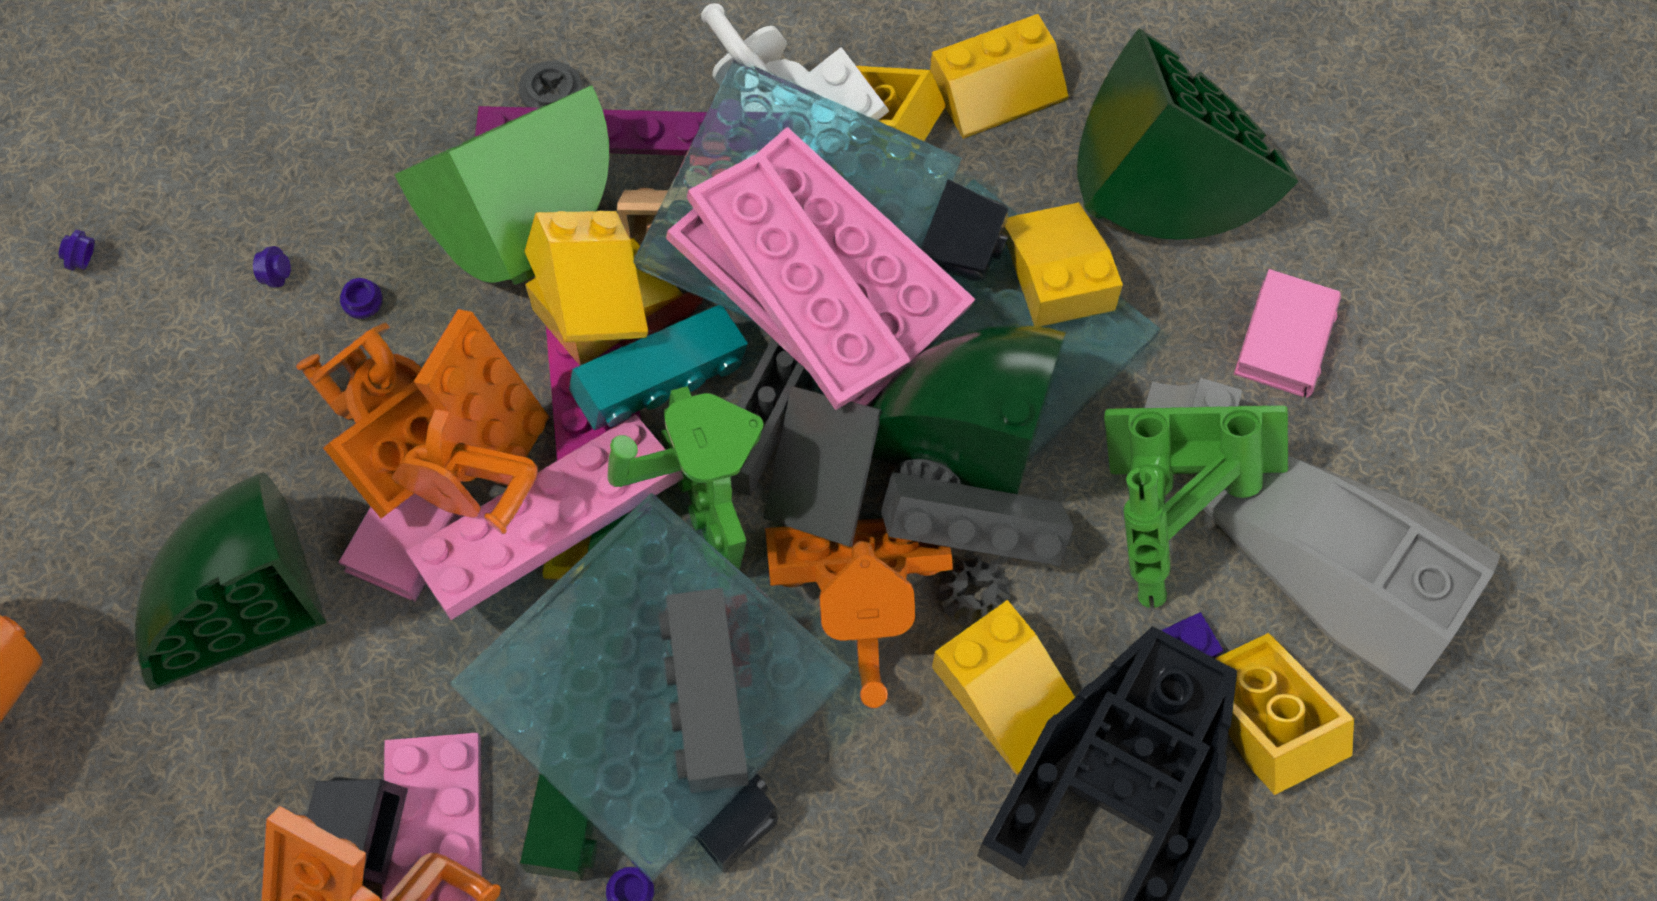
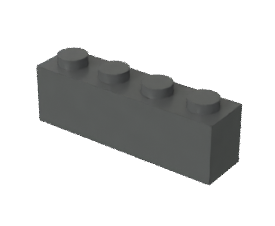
[730,338,812,496]
[881,472,1074,566]
[659,587,749,793]

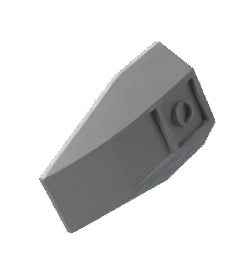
[1203,456,1500,694]

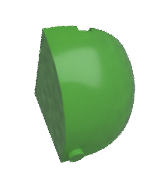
[394,85,609,285]

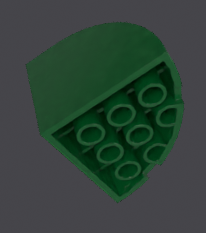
[1077,28,1298,240]
[869,325,1066,495]
[135,472,327,691]

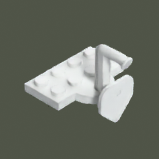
[701,3,889,167]

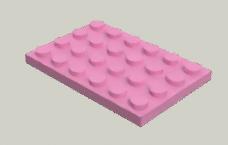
[666,127,975,406]

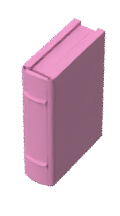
[1234,269,1341,398]
[339,489,469,602]

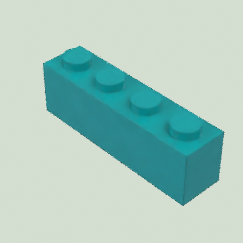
[569,304,748,431]

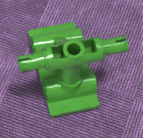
[1104,405,1288,608]

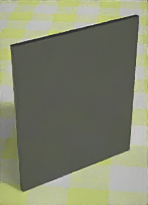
[763,386,882,547]

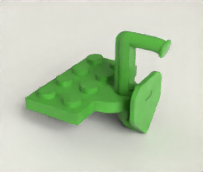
[607,386,764,582]

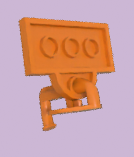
[392,309,549,534]
[296,322,435,519]
[765,518,953,708]
[262,806,501,901]

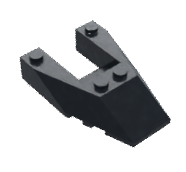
[977,626,1237,901]

